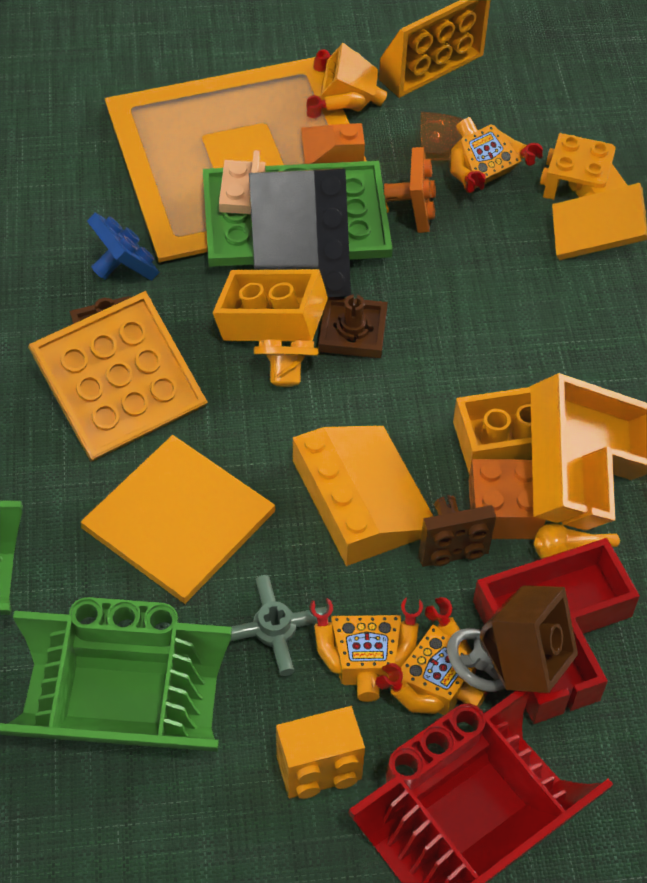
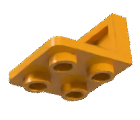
[540,133,616,200]

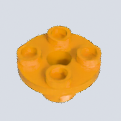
[254,340,318,387]

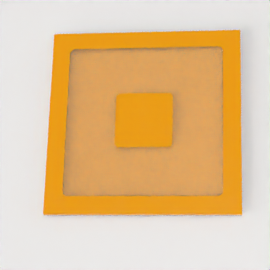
[105,57,389,262]

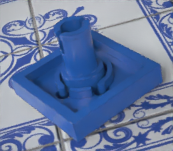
[87,212,160,281]

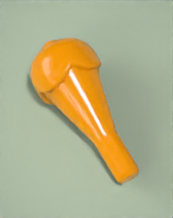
[534,523,620,559]

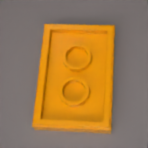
[552,183,647,260]

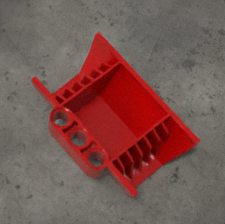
[348,691,613,883]

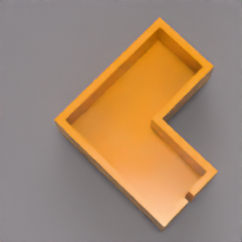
[530,373,647,531]

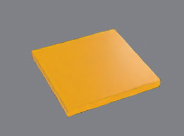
[28,291,208,462]
[80,435,275,604]

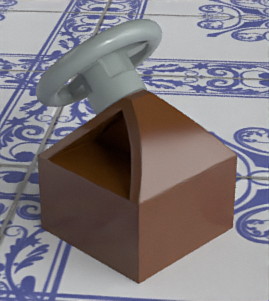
[447,586,578,693]

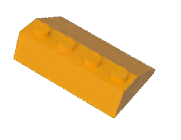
[379,0,491,98]
[293,426,433,566]

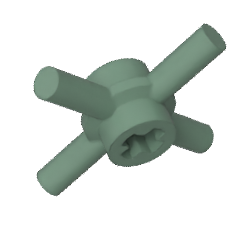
[230,575,329,676]

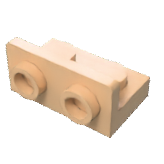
[219,150,266,214]

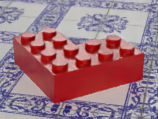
[473,538,640,724]

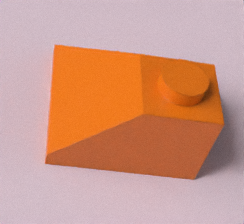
[301,123,365,164]

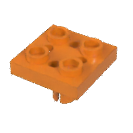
[384,147,436,233]

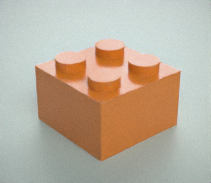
[468,459,546,539]

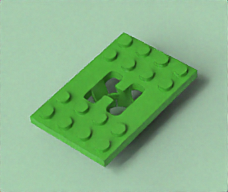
[203,161,393,267]

